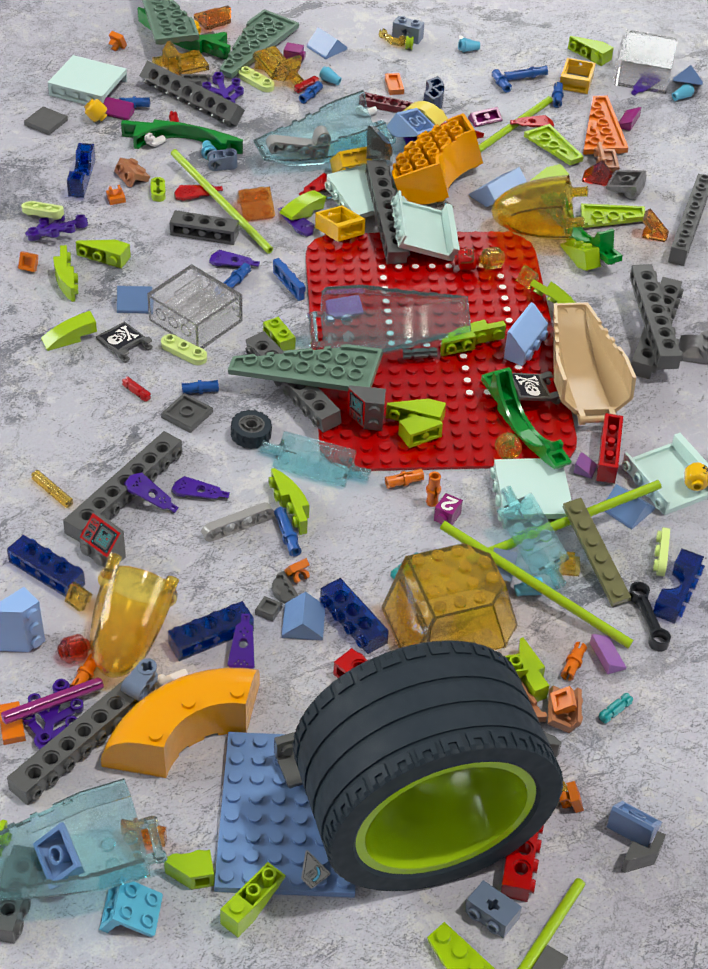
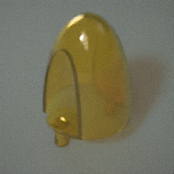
[491,175,588,240]
[90,553,179,678]

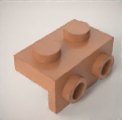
[594,142,620,173]
[114,157,150,187]
[548,685,583,733]

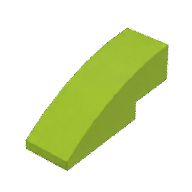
[280,190,326,220]
[41,311,97,351]
[517,637,550,702]

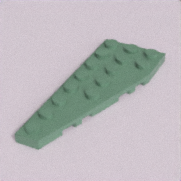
[142,0,199,45]
[220,9,299,79]
[228,344,383,391]

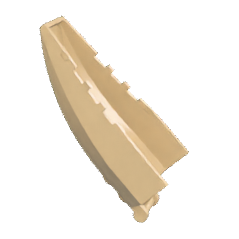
[553,302,636,425]

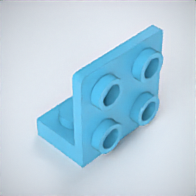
[99,877,163,937]

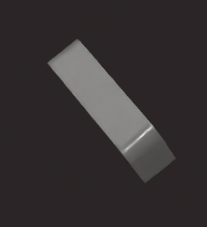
[266,126,331,160]

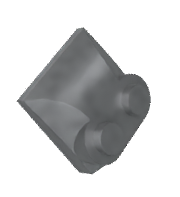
[606,170,647,199]
[679,331,708,365]

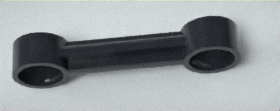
[629,582,671,652]

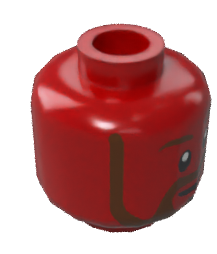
[455,248,479,271]

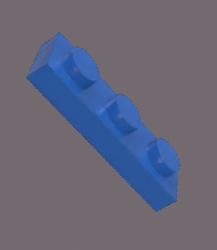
[273,258,306,301]

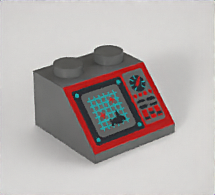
[347,385,386,431]
[79,511,126,571]

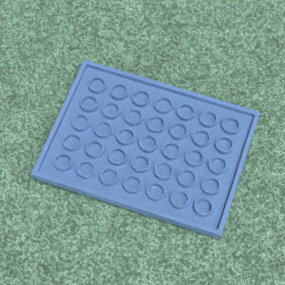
[214,732,355,898]

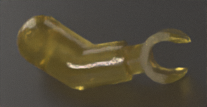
[379,28,406,46]

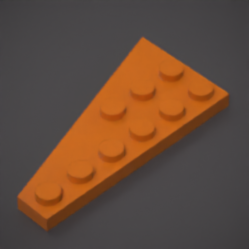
[583,95,629,155]

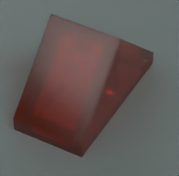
[582,160,614,186]

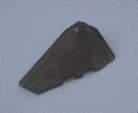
[366,126,393,164]

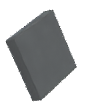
[24,106,68,135]
[161,393,213,433]

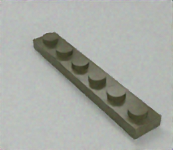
[562,498,631,607]

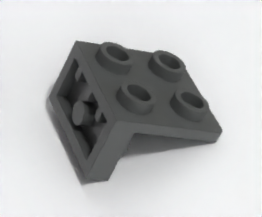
[274,732,303,788]

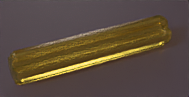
[31,470,73,508]

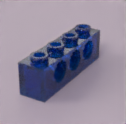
[7,534,85,599]
[319,578,389,654]
[167,601,254,661]

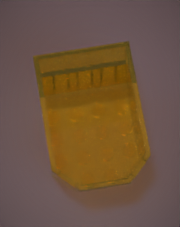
[381,543,518,650]

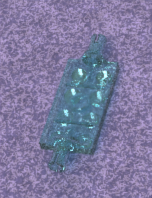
[260,431,371,487]
[497,486,569,589]

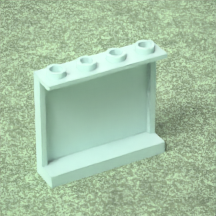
[48,55,127,105]
[325,164,407,218]
[391,190,460,262]
[622,433,708,516]
[490,458,572,529]

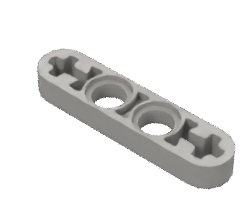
[201,502,274,542]

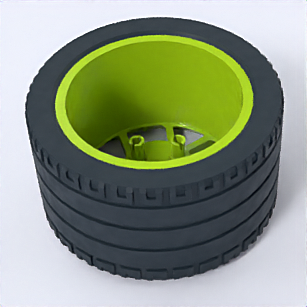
[292,640,563,891]

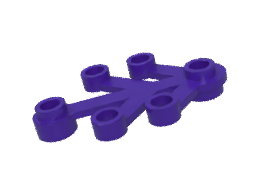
[202,72,244,103]
[25,214,88,241]
[23,679,84,750]

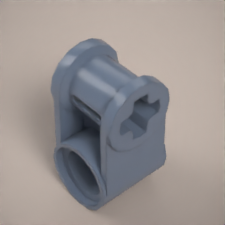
[207,149,238,171]
[121,658,158,701]

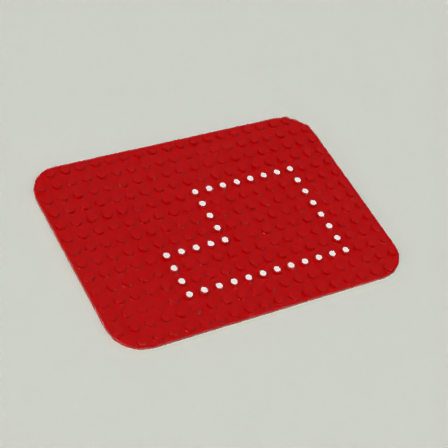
[306,231,577,471]

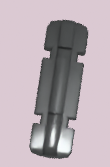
[402,347,438,359]

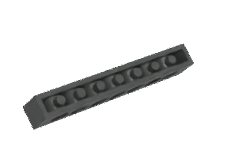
[139,60,245,126]
[365,160,410,264]
[668,173,708,266]
[629,264,683,369]
[631,277,684,379]
[245,331,342,433]
[63,431,183,542]
[7,680,155,805]

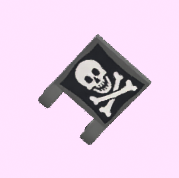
[96,321,153,362]
[512,371,561,404]

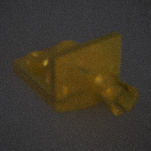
[152,41,209,76]
[253,46,304,85]

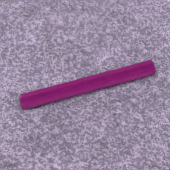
[1,677,104,724]

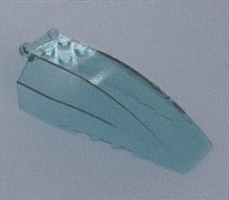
[253,90,396,166]
[307,285,471,355]
[0,778,167,901]

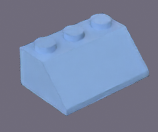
[386,108,434,137]
[469,167,527,207]
[504,302,549,366]
[0,587,45,652]

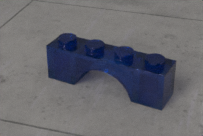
[67,143,96,198]
[653,548,705,624]

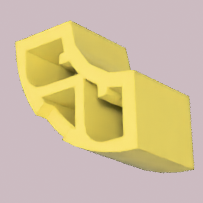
[403,101,448,125]

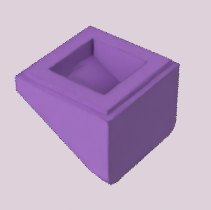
[574,452,597,479]

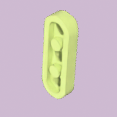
[238,66,275,92]
[21,201,64,220]
[161,334,207,365]
[653,527,670,577]

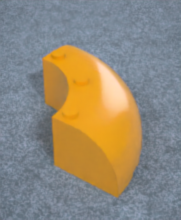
[392,113,483,205]
[101,668,260,778]

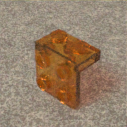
[194,5,231,30]
[236,186,275,222]

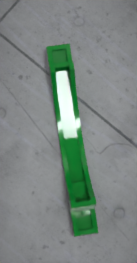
[137,7,231,60]
[121,119,243,154]
[541,190,623,265]
[481,367,572,469]

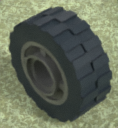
[230,410,272,449]

